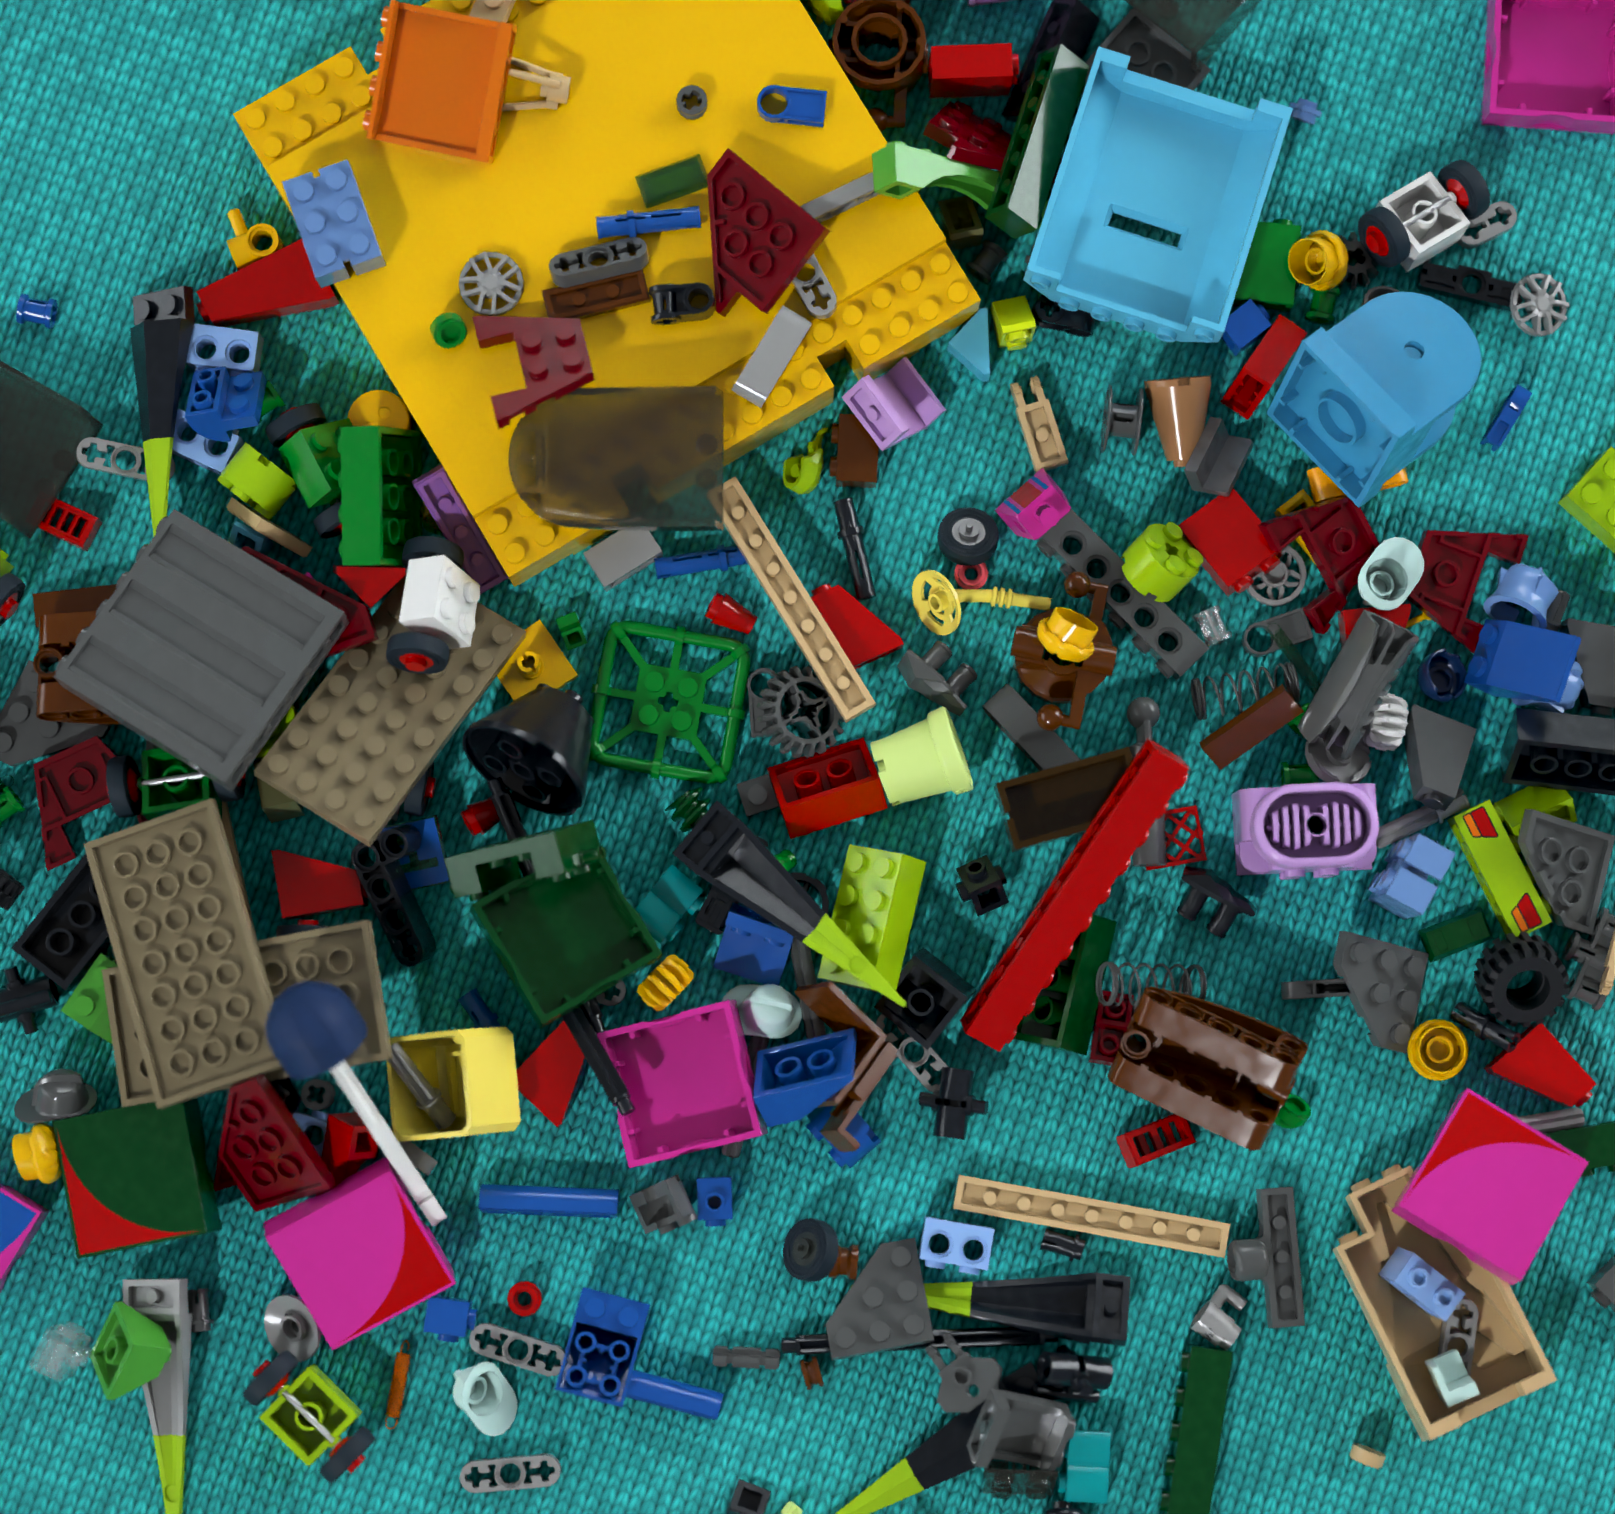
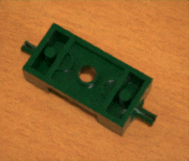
[444,819,607,902]

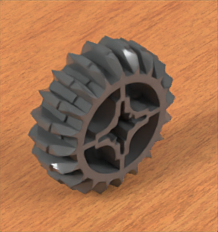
[756,666,845,758]

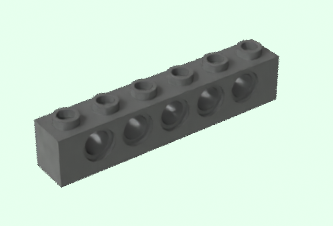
[1036,509,1209,681]

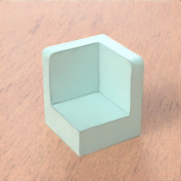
[1424,1349,1480,1407]

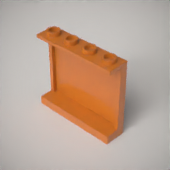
[363,0,517,163]

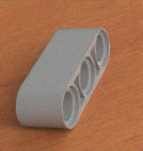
[731,305,812,408]

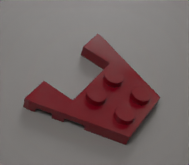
[473,316,595,429]
[1258,494,1380,634]
[1407,530,1529,654]
[33,735,148,871]

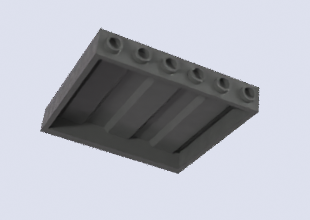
[54,509,349,792]

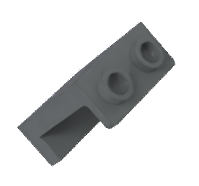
[966,1388,1076,1479]

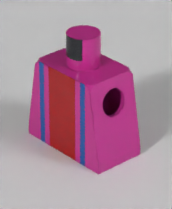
[995,468,1071,540]

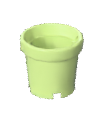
[870,706,974,807]

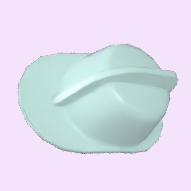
[1358,537,1424,611]
[722,984,802,1039]
[453,1361,517,1436]

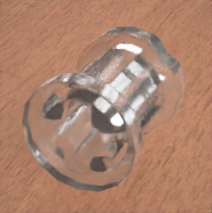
[1192,605,1232,647]

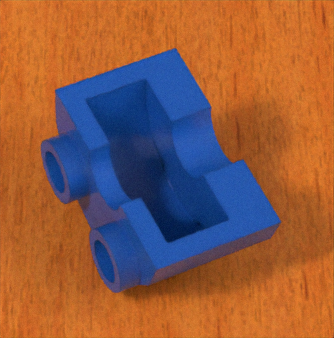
[806,1106,881,1168]

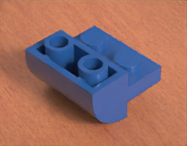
[185,366,267,442]

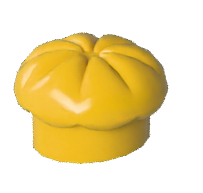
[1288,230,1349,291]
[1037,607,1098,662]
[1407,1019,1469,1081]
[12,1123,62,1184]

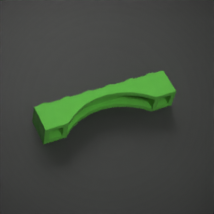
[872,141,1048,229]

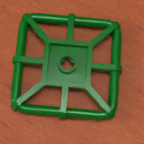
[589,620,751,784]

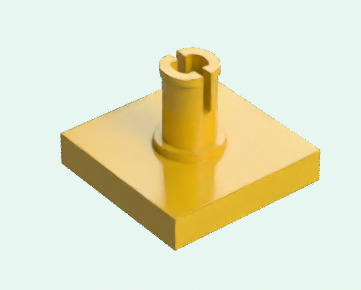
[497,619,578,701]

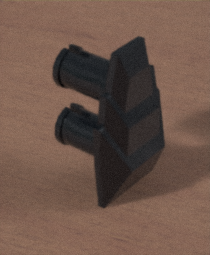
[1176,866,1256,938]

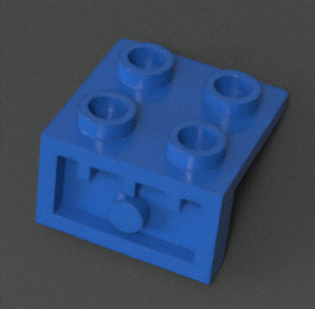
[714,903,794,986]

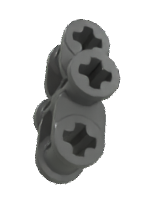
[1562,907,1615,1011]

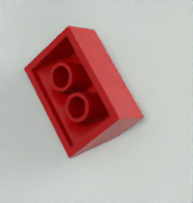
[767,737,888,839]

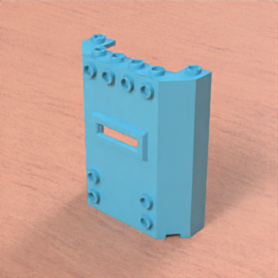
[1023,46,1293,343]

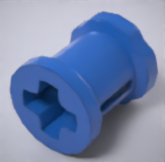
[16,294,58,329]

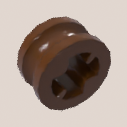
[799,1356,824,1390]

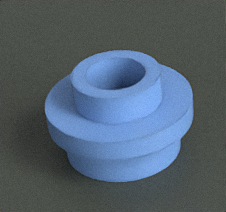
[1289,98,1322,125]

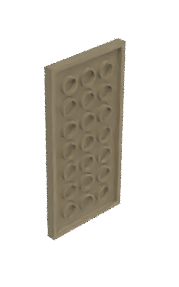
[254,571,526,847]
[84,798,283,1109]
[102,920,393,1107]

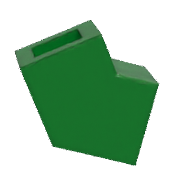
[556,612,587,651]

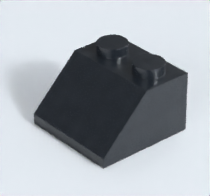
[874,947,976,1050]

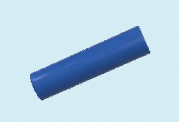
[478,1184,619,1218]
[626,1370,724,1421]

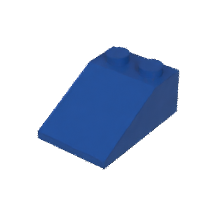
[1464,619,1582,703]
[753,1028,857,1127]

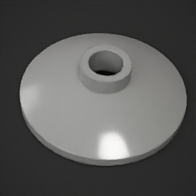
[264,1294,321,1362]

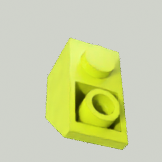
[990,295,1036,351]

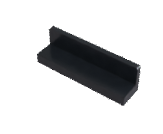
[1001,0,1100,122]

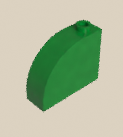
[1232,219,1301,312]

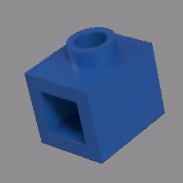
[1221,299,1272,356]
[697,1176,733,1227]
[423,1295,477,1342]

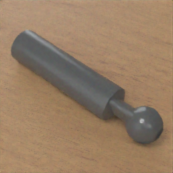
[1127,697,1167,867]

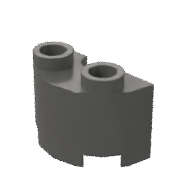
[629,1174,698,1235]

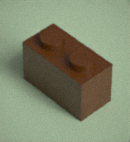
[829,414,879,488]

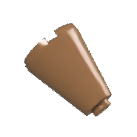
[1144,376,1212,467]

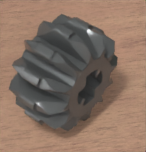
[1337,232,1379,290]

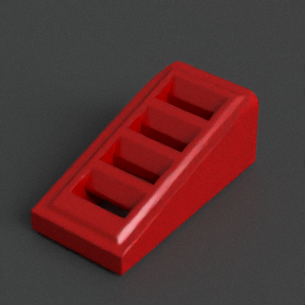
[26,492,103,552]
[1116,1114,1196,1169]

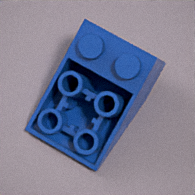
[555,1287,650,1408]

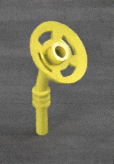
[912,570,1051,635]

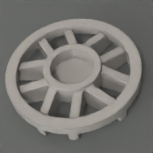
[459,251,524,316]
[1510,273,1569,337]

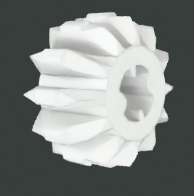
[1362,693,1409,751]

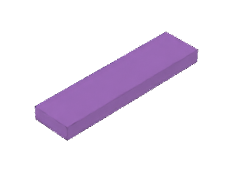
[411,464,508,594]

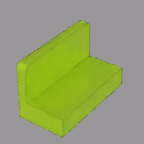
[1494,786,1578,841]

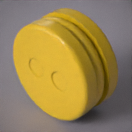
[347,390,412,430]

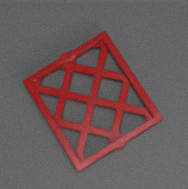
[1145,805,1207,871]

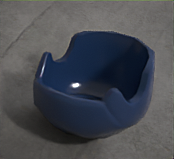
[1417,648,1467,702]

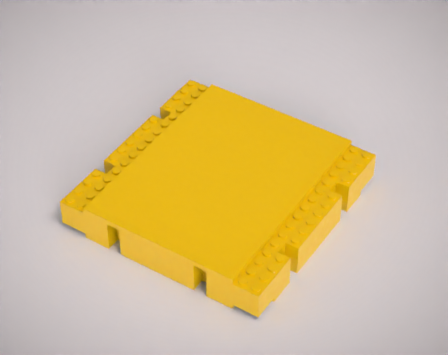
[233,0,981,587]

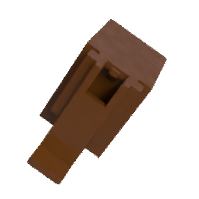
[794,981,898,1152]

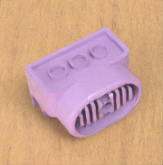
[1232,782,1379,880]

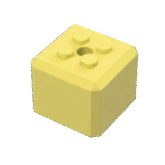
[386,1027,521,1142]

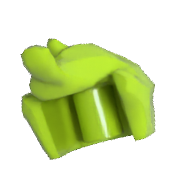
[807,0,845,26]
[783,428,828,494]

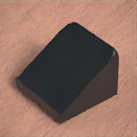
[726,1479,771,1514]

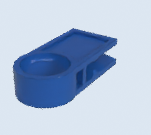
[757,85,827,127]
[1480,384,1532,452]

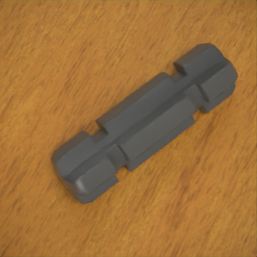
[712,1345,780,1369]

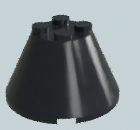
[462,683,594,816]

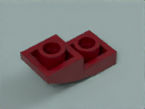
[1088,990,1134,1066]

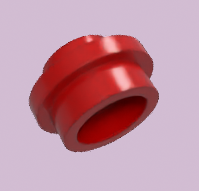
[507,1281,542,1316]

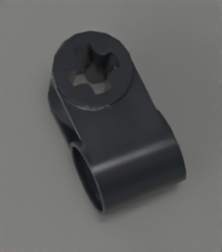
[649,282,716,325]
[1031,294,1096,337]

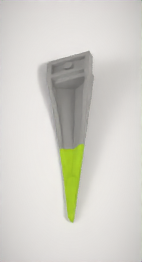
[123,1278,192,1514]

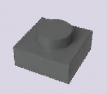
[736,774,779,817]

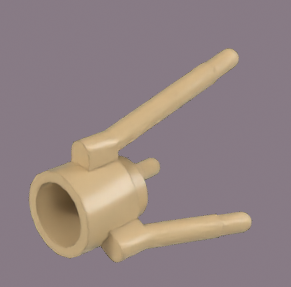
[502,57,571,112]

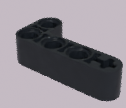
[351,824,436,967]

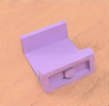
[842,357,946,451]

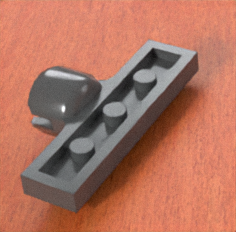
[1227,1186,1305,1328]

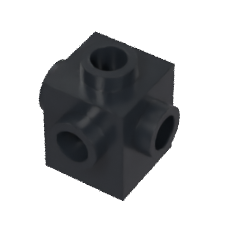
[955,855,1009,916]

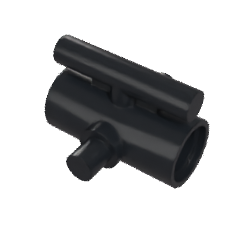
[0,965,60,1034]
[919,1067,989,1140]
[1032,1345,1113,1403]

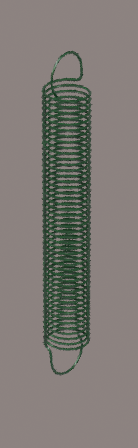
[1267,623,1322,696]

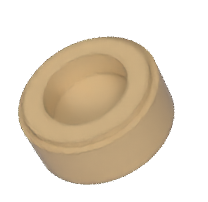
[1349,1443,1386,1469]

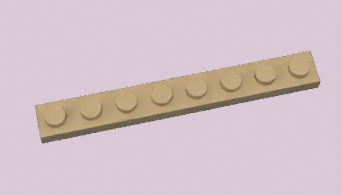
[706,476,876,723]
[952,1174,1230,1258]

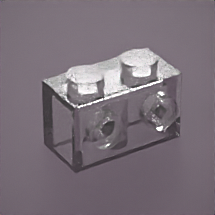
[28,1321,93,1382]

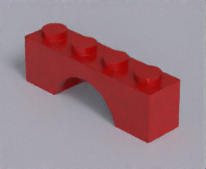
[315,1112,378,1197]

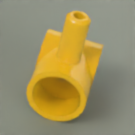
[226,208,284,270]

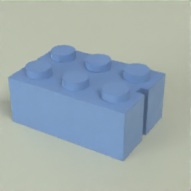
[282,159,386,288]
[1368,833,1456,920]

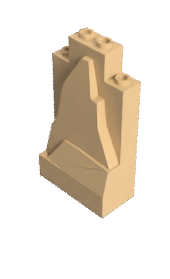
[1333,1164,1557,1442]

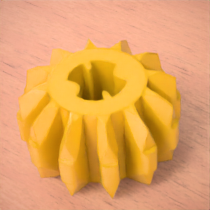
[637,954,694,1011]

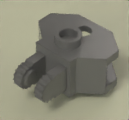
[925,1331,1003,1413]

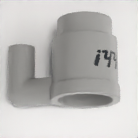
[1190,1284,1247,1350]

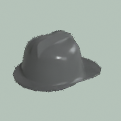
[14,1068,98,1123]

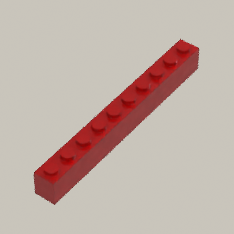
[960,738,1189,1052]

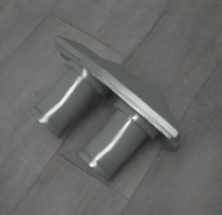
[897,641,978,716]

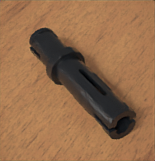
[833,498,876,601]

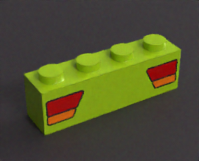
[1447,799,1552,937]

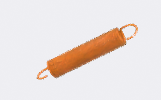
[385,1340,411,1430]

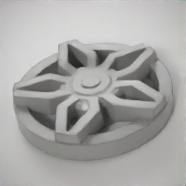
[1246,545,1306,606]

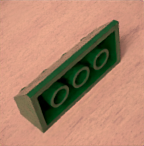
[1014,914,1117,1055]

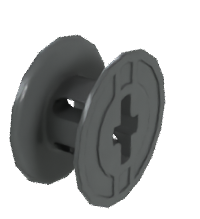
[1101,385,1144,456]

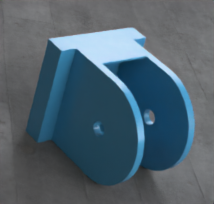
[1267,292,1481,508]

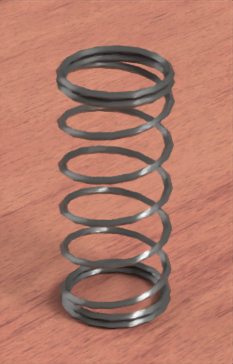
[1191,661,1300,721]
[1096,962,1207,1007]

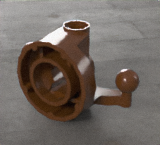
[828,0,928,133]
[1010,571,1117,731]

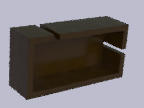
[994,747,1133,853]

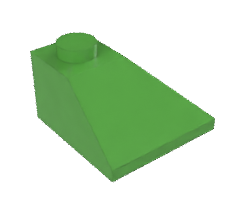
[89,1301,172,1400]

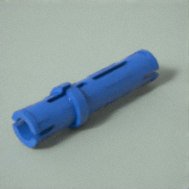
[596,206,701,239]
[654,544,748,580]

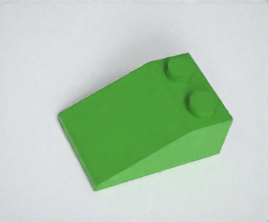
[61,953,118,1045]

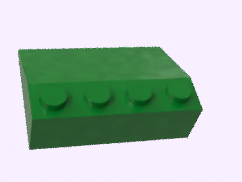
[337,426,423,566]

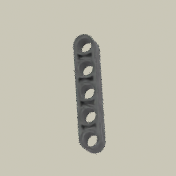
[981,683,1081,771]

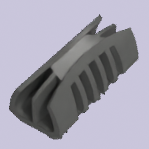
[1298,610,1419,759]

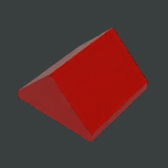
[333,565,406,608]

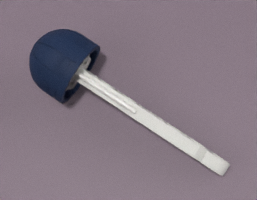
[266,981,447,1226]

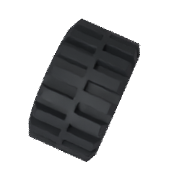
[1474,932,1570,1027]

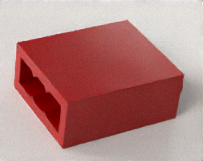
[928,43,1019,99]
[1178,488,1282,597]

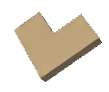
[226,497,313,558]

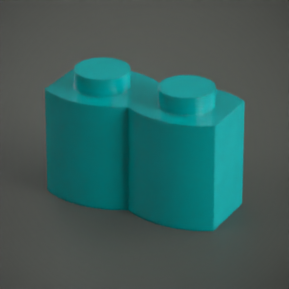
[635,865,705,943]
[1057,1429,1111,1504]

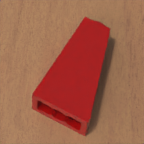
[196,239,340,327]

